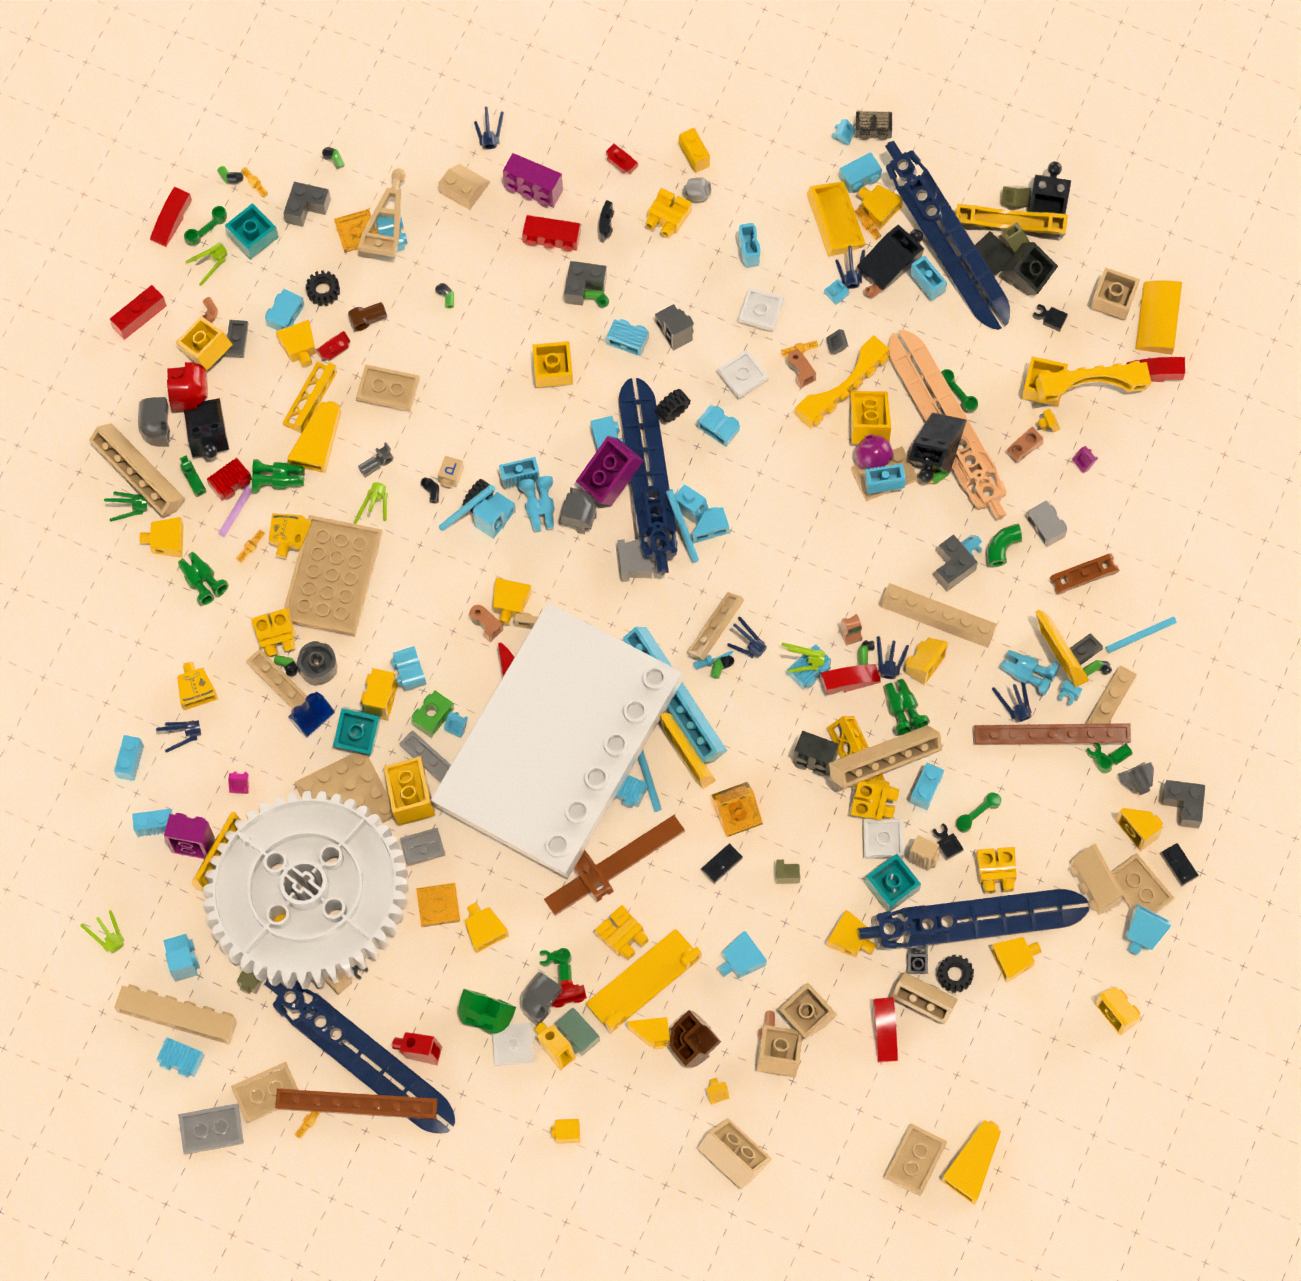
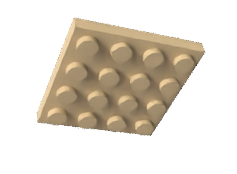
[294,751,394,824]

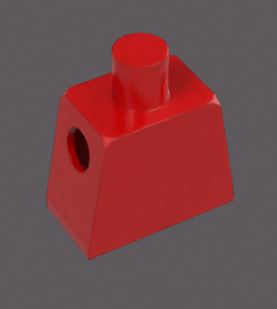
[392,1032,442,1066]

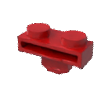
[606,143,638,174]
[316,331,351,360]
[552,980,587,1008]

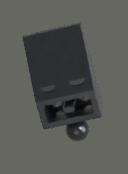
[1028,161,1072,235]
[857,224,925,291]
[184,398,230,459]
[908,412,967,483]

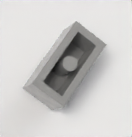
[1026,500,1067,548]

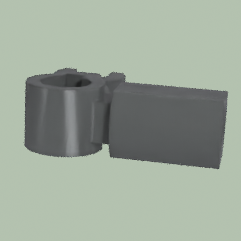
[358,442,394,477]

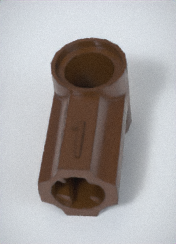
[348,302,388,331]

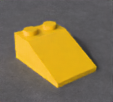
[850,391,891,444]
[383,756,436,826]

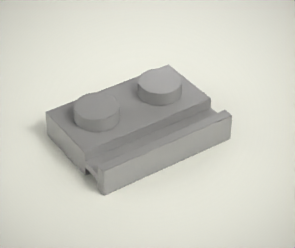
[400,827,446,866]

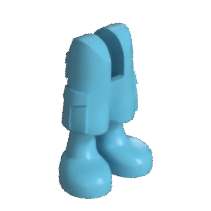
[518,476,555,531]
[1000,650,1060,695]

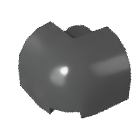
[138,397,170,447]
[561,487,597,535]
[521,972,562,1026]

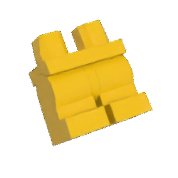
[646,188,692,238]
[251,607,297,656]
[851,778,899,821]
[975,847,1017,894]
[595,905,649,960]

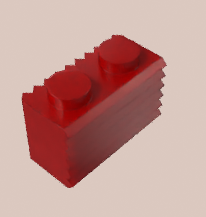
[207,457,252,501]

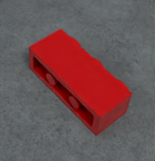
[522,215,581,251]
[109,285,167,340]

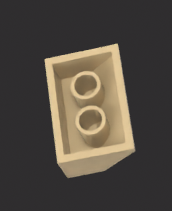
[1070,843,1124,915]
[697,1118,772,1190]

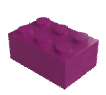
[503,152,563,208]
[576,436,644,506]
[164,813,215,859]

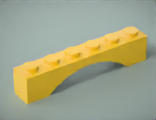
[956,204,1068,235]
[795,335,890,429]
[1035,361,1151,402]

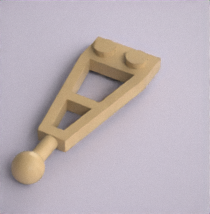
[358,168,406,257]

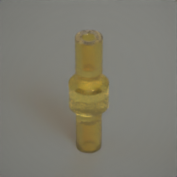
[241,167,268,197]
[855,207,882,240]
[781,340,818,357]
[236,529,265,563]
[294,1112,321,1139]

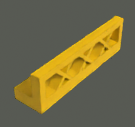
[282,362,337,434]
[827,716,886,787]

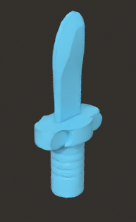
[694,651,734,670]

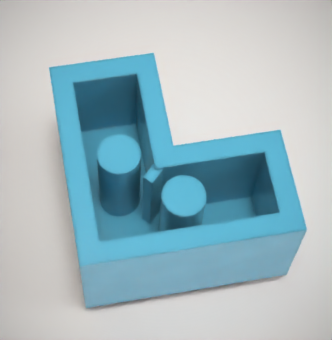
[473,492,516,539]
[163,934,200,982]

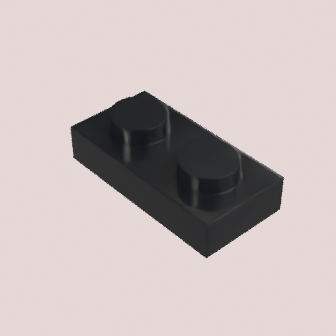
[701,843,743,885]
[1160,843,1199,887]

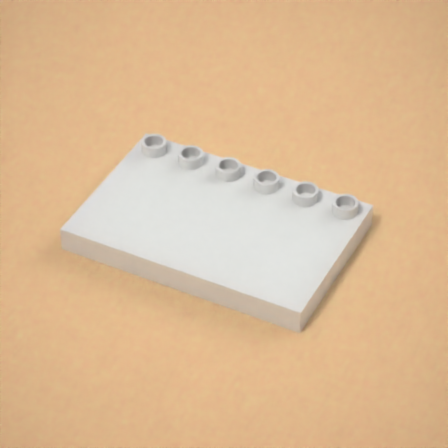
[431,602,684,878]

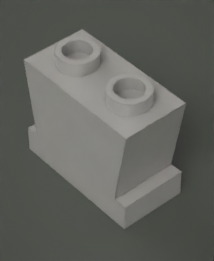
[617,537,656,582]

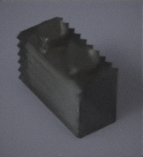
[855,111,892,140]

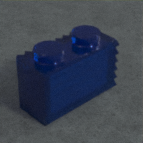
[288,691,335,737]

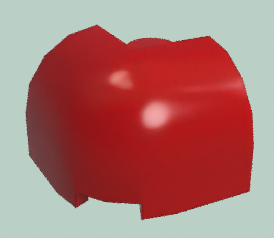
[167,362,208,412]

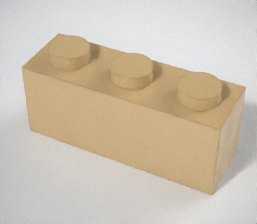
[892,972,958,1025]

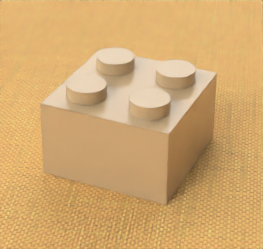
[1091,267,1140,320]

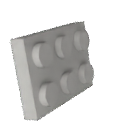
[178,1103,244,1155]

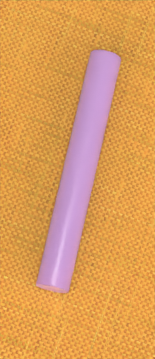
[218,486,252,537]

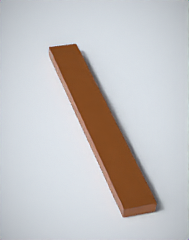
[974,723,1131,745]
[544,815,685,916]
[275,1088,438,1120]

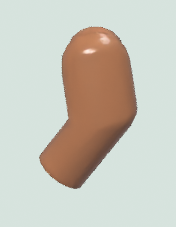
[864,282,882,298]
[202,297,218,323]
[758,1010,775,1039]

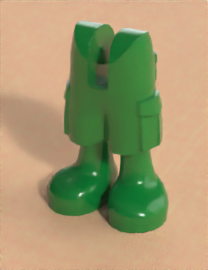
[252,459,305,493]
[178,551,229,606]
[885,678,930,735]

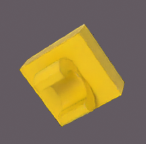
[1037,408,1061,432]
[706,1077,730,1105]

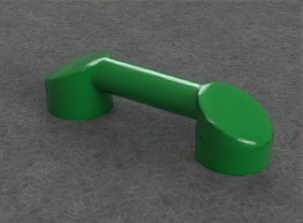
[184,206,227,245]
[941,369,978,412]
[956,792,1002,833]

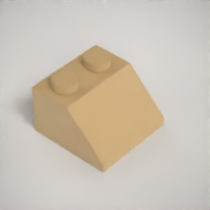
[438,164,490,210]
[779,983,838,1039]
[756,1025,802,1077]

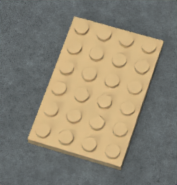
[284,515,383,637]

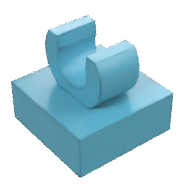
[831,119,855,145]
[824,279,850,305]
[961,535,982,557]
[1059,680,1082,706]
[444,712,468,738]

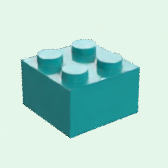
[225,203,279,259]
[333,706,382,755]
[865,854,921,911]

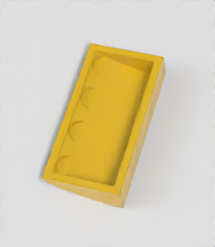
[807,181,866,257]
[1135,280,1182,355]
[1035,610,1089,688]
[660,713,716,789]
[192,811,241,892]

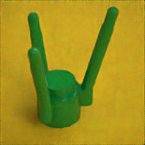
[104,491,147,522]

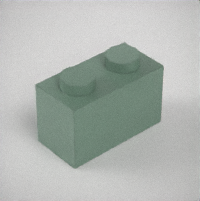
[555,1007,600,1056]

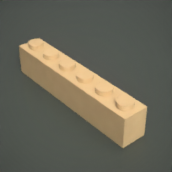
[89,423,185,516]
[881,583,997,648]
[829,725,942,788]
[114,984,237,1045]

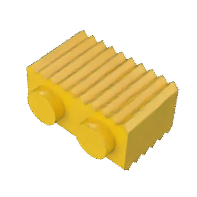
[679,128,710,173]

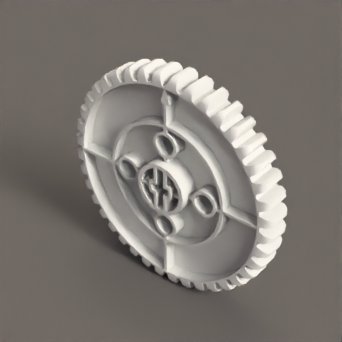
[203,791,409,989]

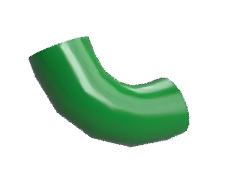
[987,523,1022,567]

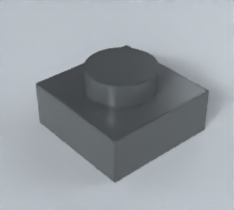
[826,329,849,355]

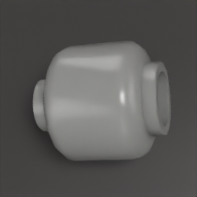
[683,177,712,202]

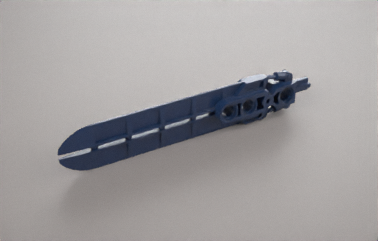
[885,140,1010,330]
[619,378,678,575]
[858,889,1089,949]
[264,978,455,1134]

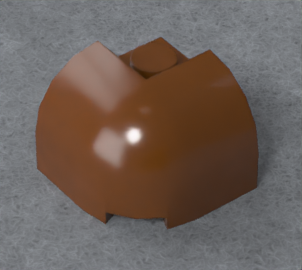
[670,1010,722,1068]

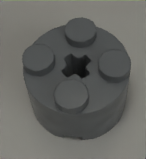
[297,641,338,686]

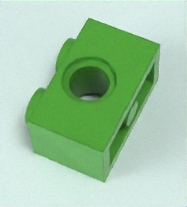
[411,690,455,738]

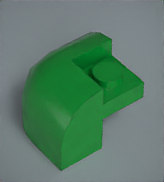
[458,988,516,1033]

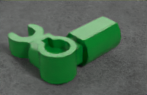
[179,455,207,497]
[1086,743,1133,773]
[540,948,572,983]

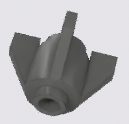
[1118,762,1154,795]

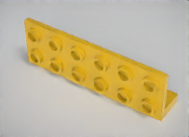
[586,929,702,1033]

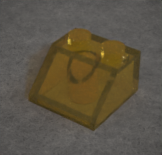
[711,782,763,837]

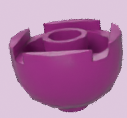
[856,434,894,469]

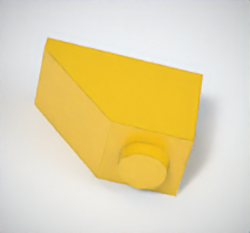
[628,1017,670,1049]

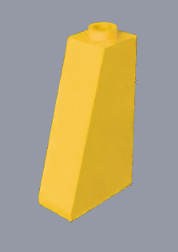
[287,401,341,473]
[942,1120,1001,1205]

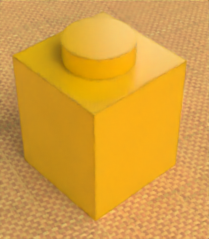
[551,1119,580,1144]

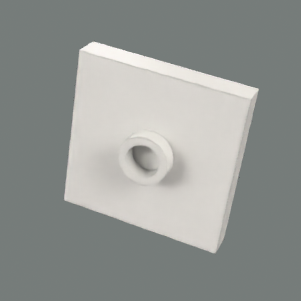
[738,287,784,332]
[717,349,769,399]
[864,819,904,858]
[492,1022,535,1067]

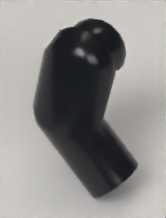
[420,477,439,504]

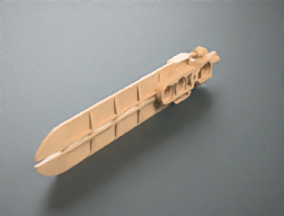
[889,330,1007,520]

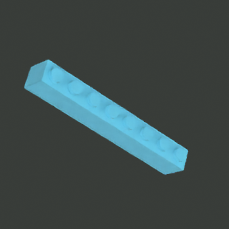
[623,626,728,762]

